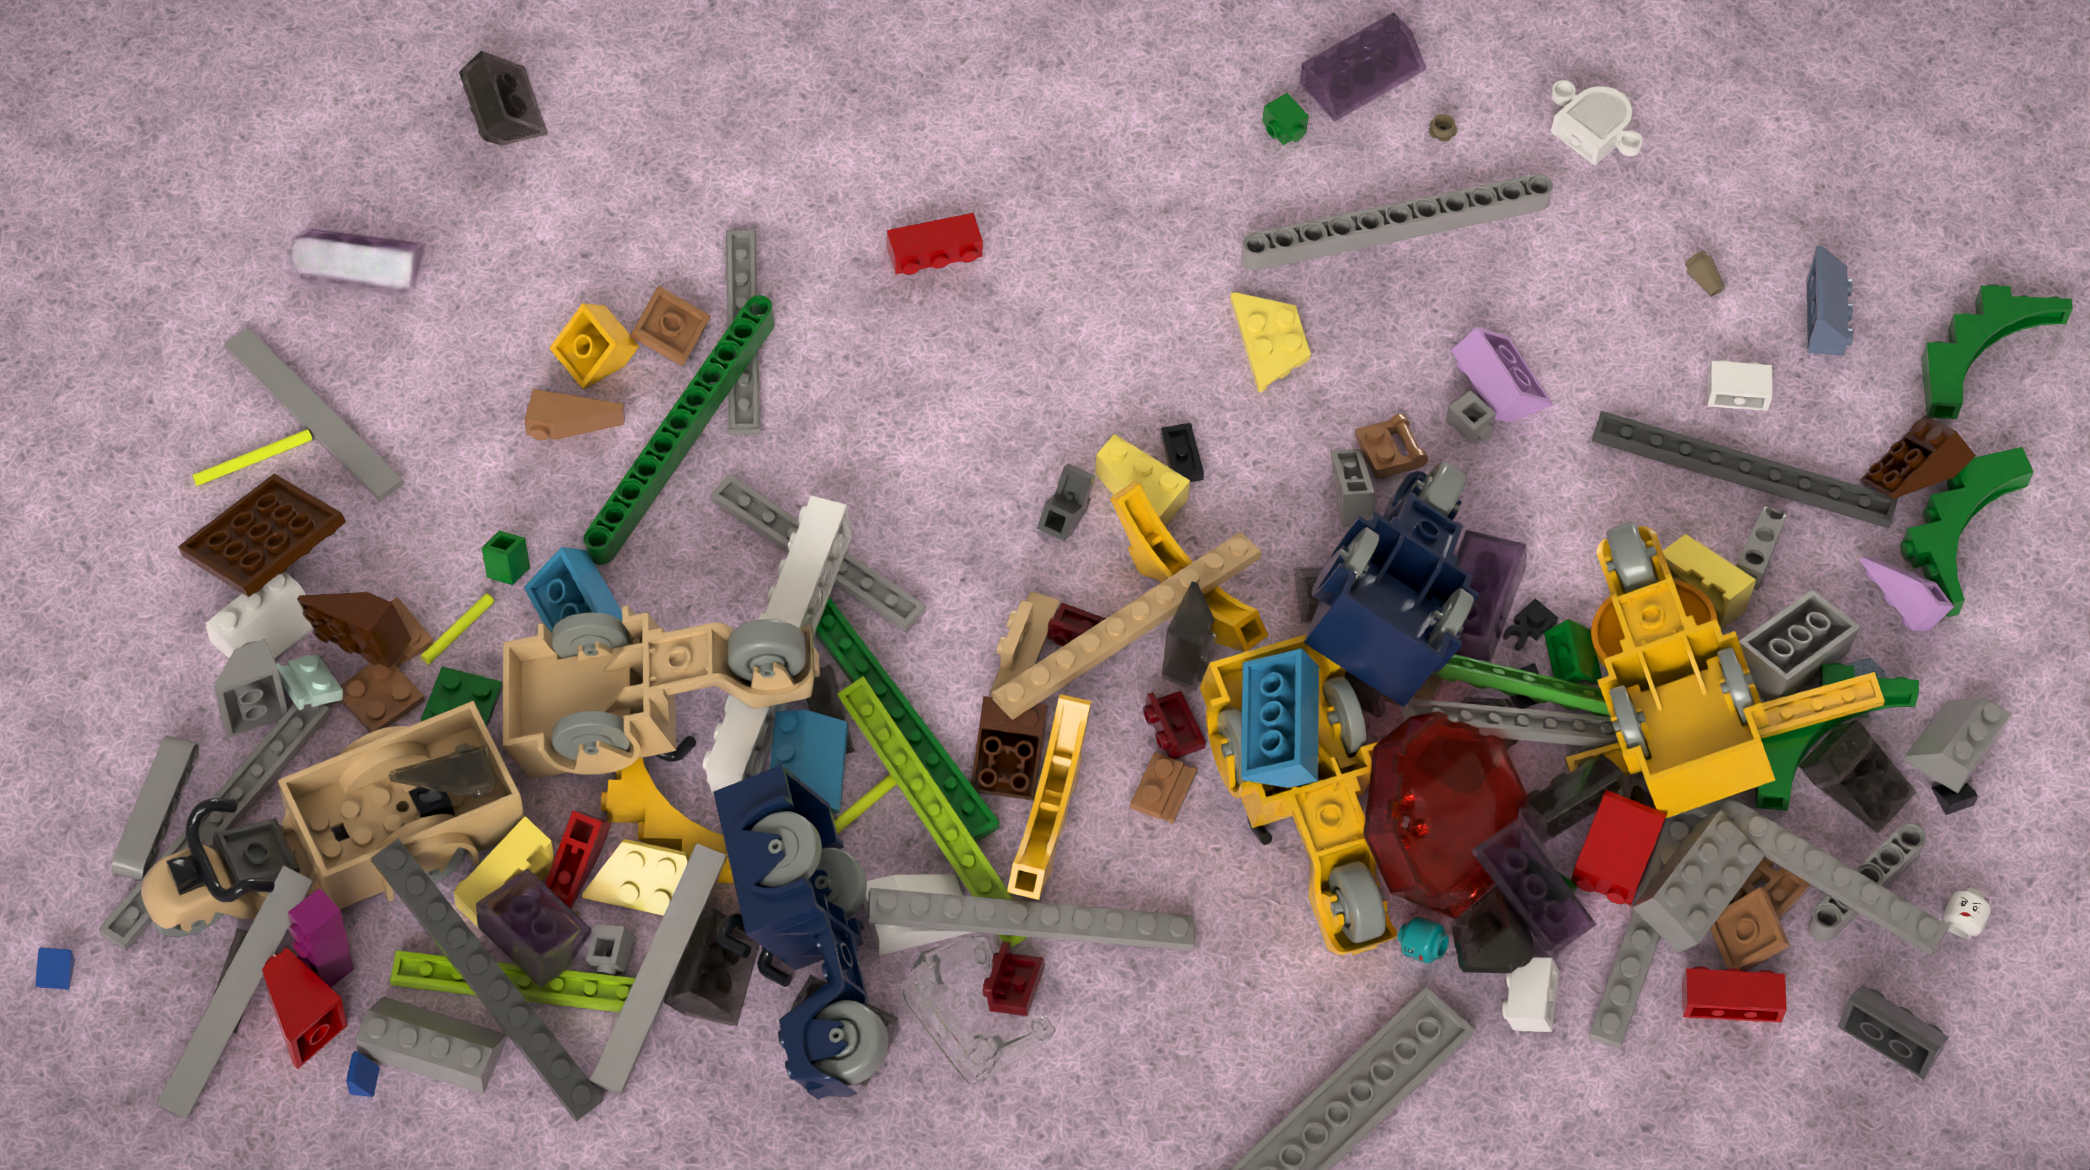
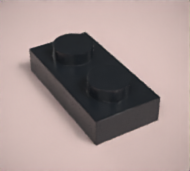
[1160,423,1204,482]

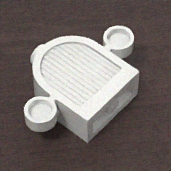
[1551,80,1643,165]

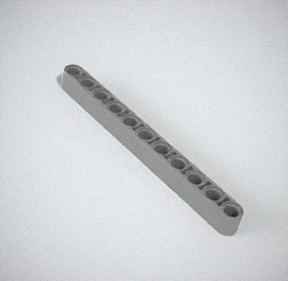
[1241,174,1553,270]

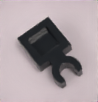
[1503,598,1558,651]

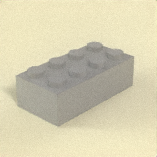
[1739,589,1861,701]
[1633,810,1765,953]

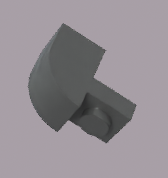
[1037,463,1096,541]

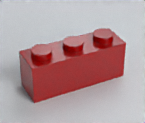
[886,212,983,275]
[1682,966,1787,1023]

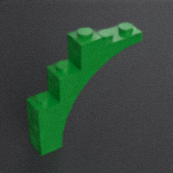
[1921,284,2073,419]
[1900,447,2034,617]
[1756,663,1919,811]

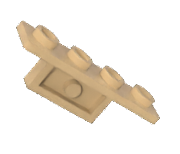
[991,592,1060,697]

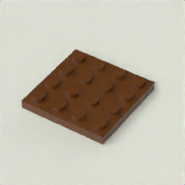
[178,473,346,598]

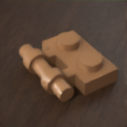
[1730,857,1810,921]

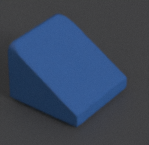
[35,947,75,990]
[346,1051,380,1097]

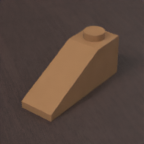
[524,389,625,440]

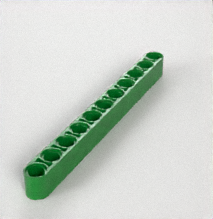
[583,295,775,565]

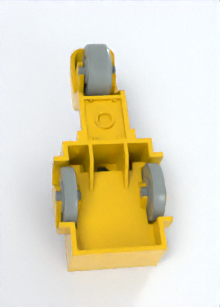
[1596,522,1775,818]
[1200,634,1398,956]

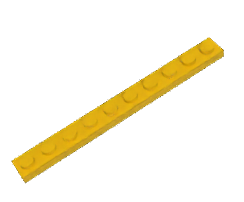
[1565,672,1885,790]

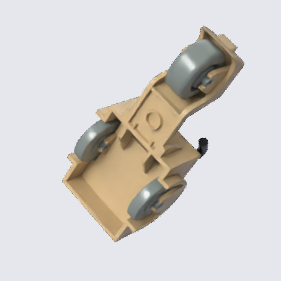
[503,605,820,779]

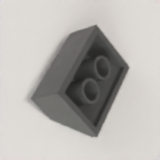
[1838,985,1949,1080]

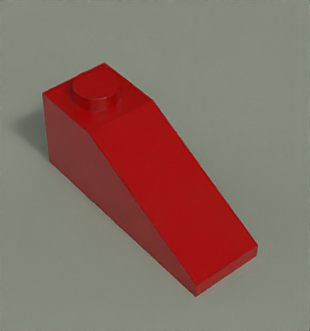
[538,810,612,910]

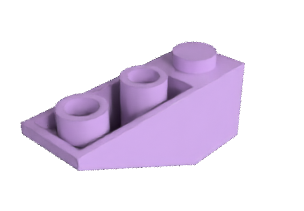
[1860,557,1954,631]

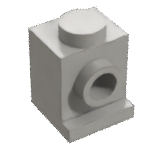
[1446,390,1496,443]
[586,924,637,976]

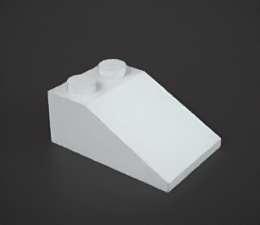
[863,874,972,956]

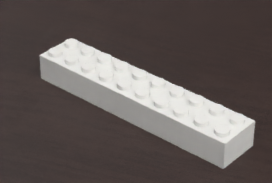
[703,495,852,796]

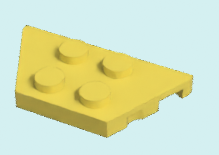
[1230,292,1311,392]
[582,839,707,924]

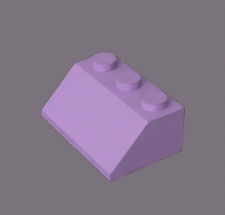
[1451,327,1553,423]

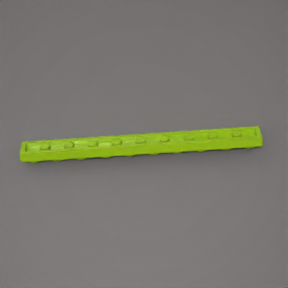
[837,676,1027,948]

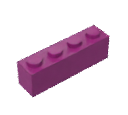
[288,888,354,988]

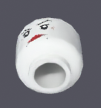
[1943,888,1991,939]

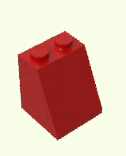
[1571,790,1667,905]
[262,947,348,1069]

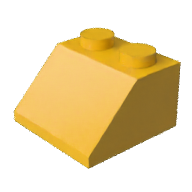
[549,303,639,389]

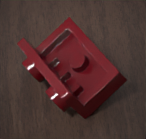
[1047,602,1106,660]
[1143,691,1206,759]
[983,941,1045,1016]

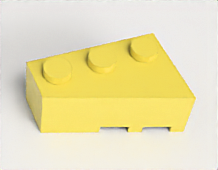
[1095,434,1190,526]
[1663,534,1756,630]
[453,816,554,931]

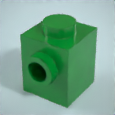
[1262,93,1309,145]
[481,530,530,585]

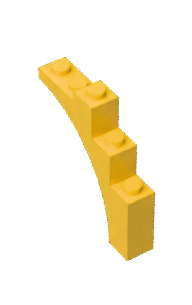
[1110,481,1269,652]
[1007,694,1092,900]
[601,758,734,883]

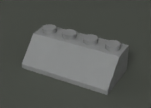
[355,997,508,1094]

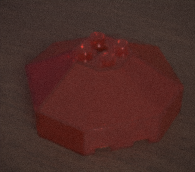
[1363,711,1528,919]

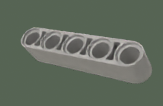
[111,735,199,881]
[1808,823,1926,942]

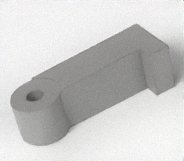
[1736,505,1787,591]

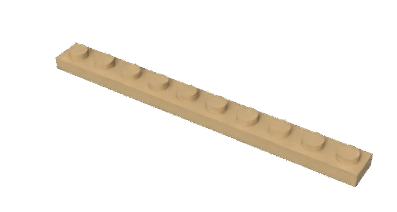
[992,532,1261,720]

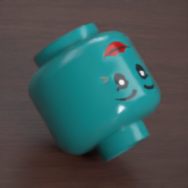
[1398,916,1449,964]

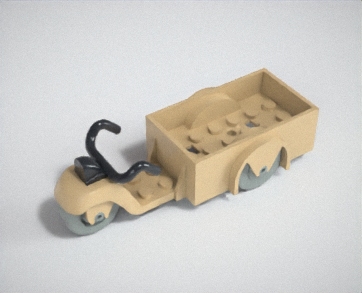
[141,701,524,937]

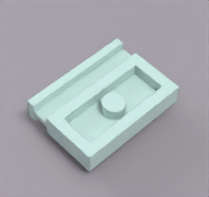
[276,654,343,710]

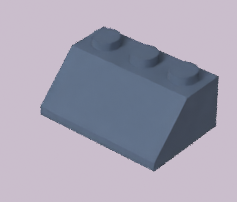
[1807,246,1853,356]

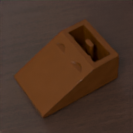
[1860,415,1976,499]
[297,592,412,668]
[971,696,1048,801]

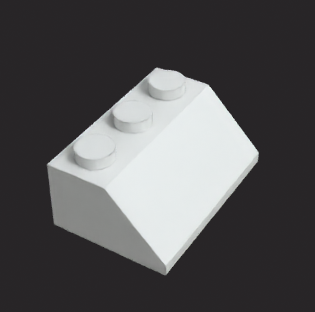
[205,572,313,661]

